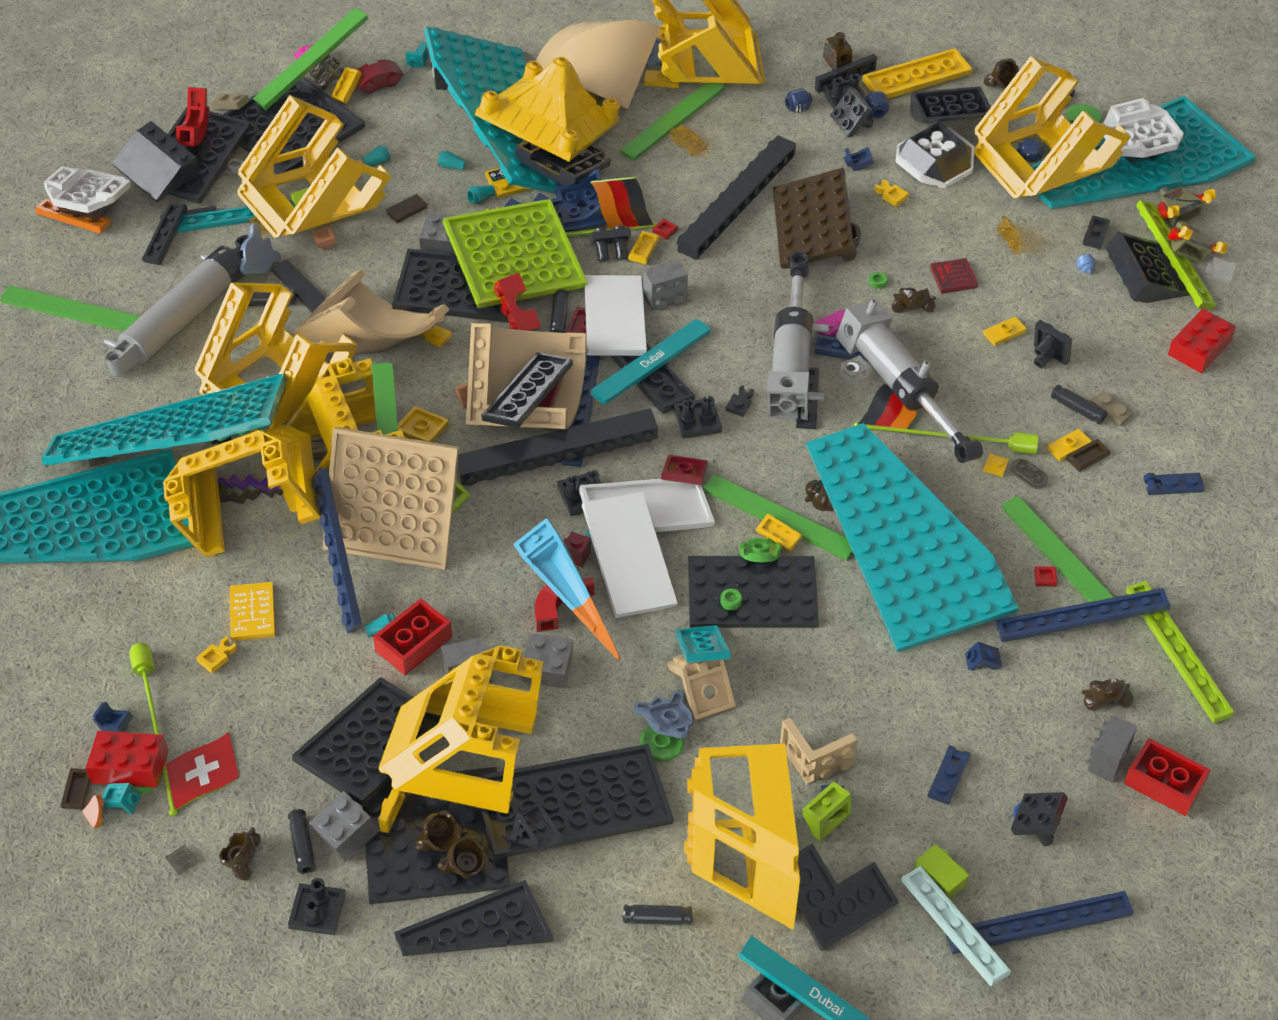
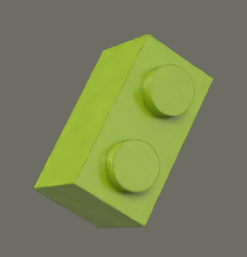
[914,844,969,899]

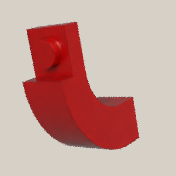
[176,87,210,146]
[535,577,595,632]

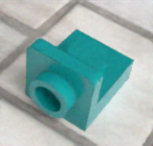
[405,41,429,68]
[102,783,141,814]

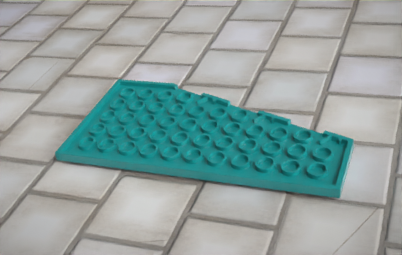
[424,26,561,194]
[1031,95,1256,209]
[41,373,287,465]
[806,423,1018,652]
[0,449,194,563]

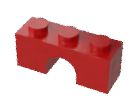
[494,272,541,331]

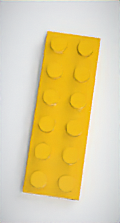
[862,48,972,99]

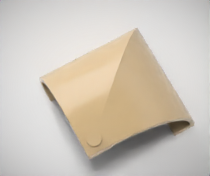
[536,20,661,109]
[292,269,449,354]
[466,323,587,429]

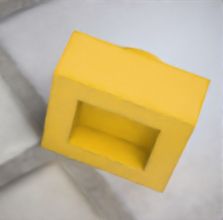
[983,453,1009,477]

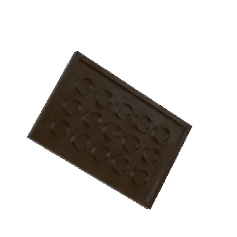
[773,168,855,269]

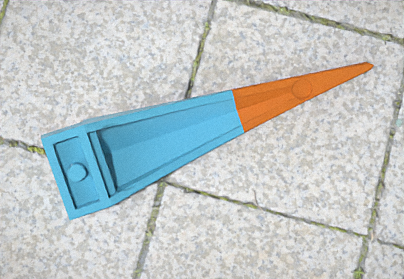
[514,518,621,661]

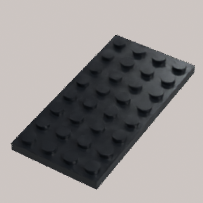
[476,744,674,859]

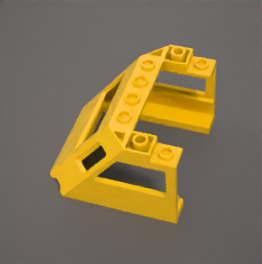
[652,0,766,84]
[974,56,1131,198]
[238,95,392,238]
[195,283,358,434]
[280,358,405,519]
[163,425,321,557]
[378,645,544,814]
[684,744,800,930]

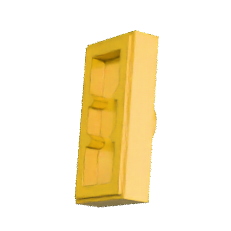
[331,67,362,105]
[644,70,680,88]
[628,231,660,265]
[983,316,1027,346]
[1047,429,1092,462]
[756,513,802,553]
[379,788,406,833]

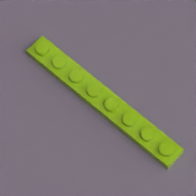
[1136,200,1217,310]
[1126,581,1234,724]

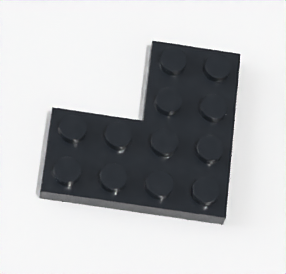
[796,843,899,951]

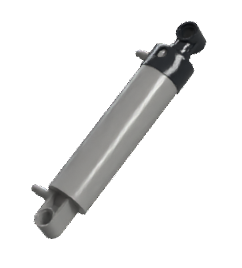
[104,235,249,376]

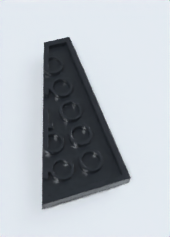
[393,880,554,956]

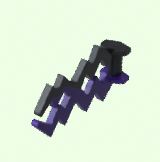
[218,474,283,504]

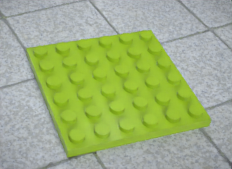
[443,199,588,308]

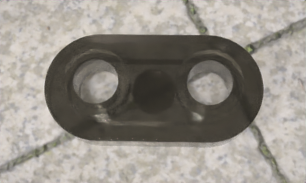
[1011,459,1048,489]

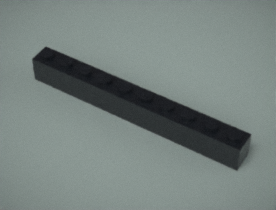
[677,135,796,260]
[457,408,658,485]

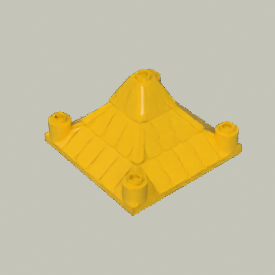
[475,57,620,161]

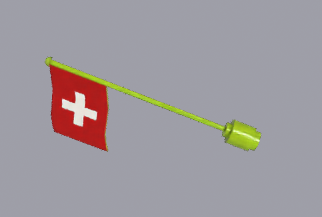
[129,642,239,816]

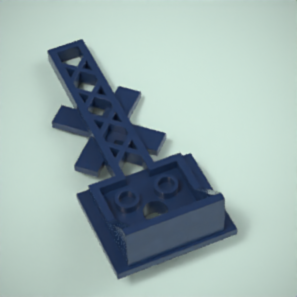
[505,169,607,232]

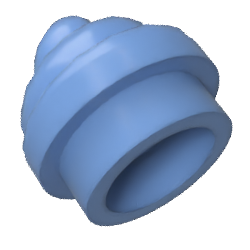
[1077,254,1096,274]

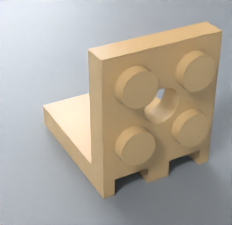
[667,654,736,720]
[780,718,857,785]

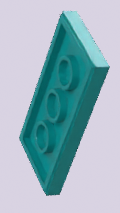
[675,625,731,663]

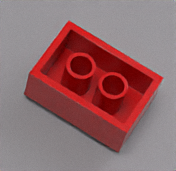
[1168,308,1236,374]
[373,598,452,676]
[85,731,169,788]
[1124,738,1210,817]

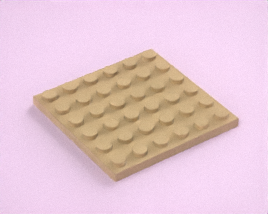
[323,427,459,570]

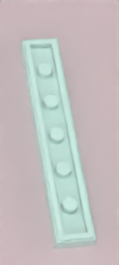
[901,866,1011,987]

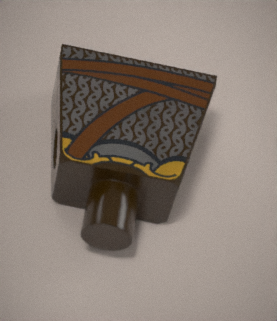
[823,32,852,70]

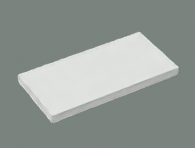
[585,275,647,356]
[579,479,715,532]
[582,492,678,618]

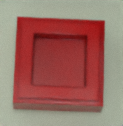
[652,219,678,240]
[1034,566,1057,587]

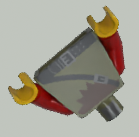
[1158,186,1217,227]
[1168,221,1229,263]

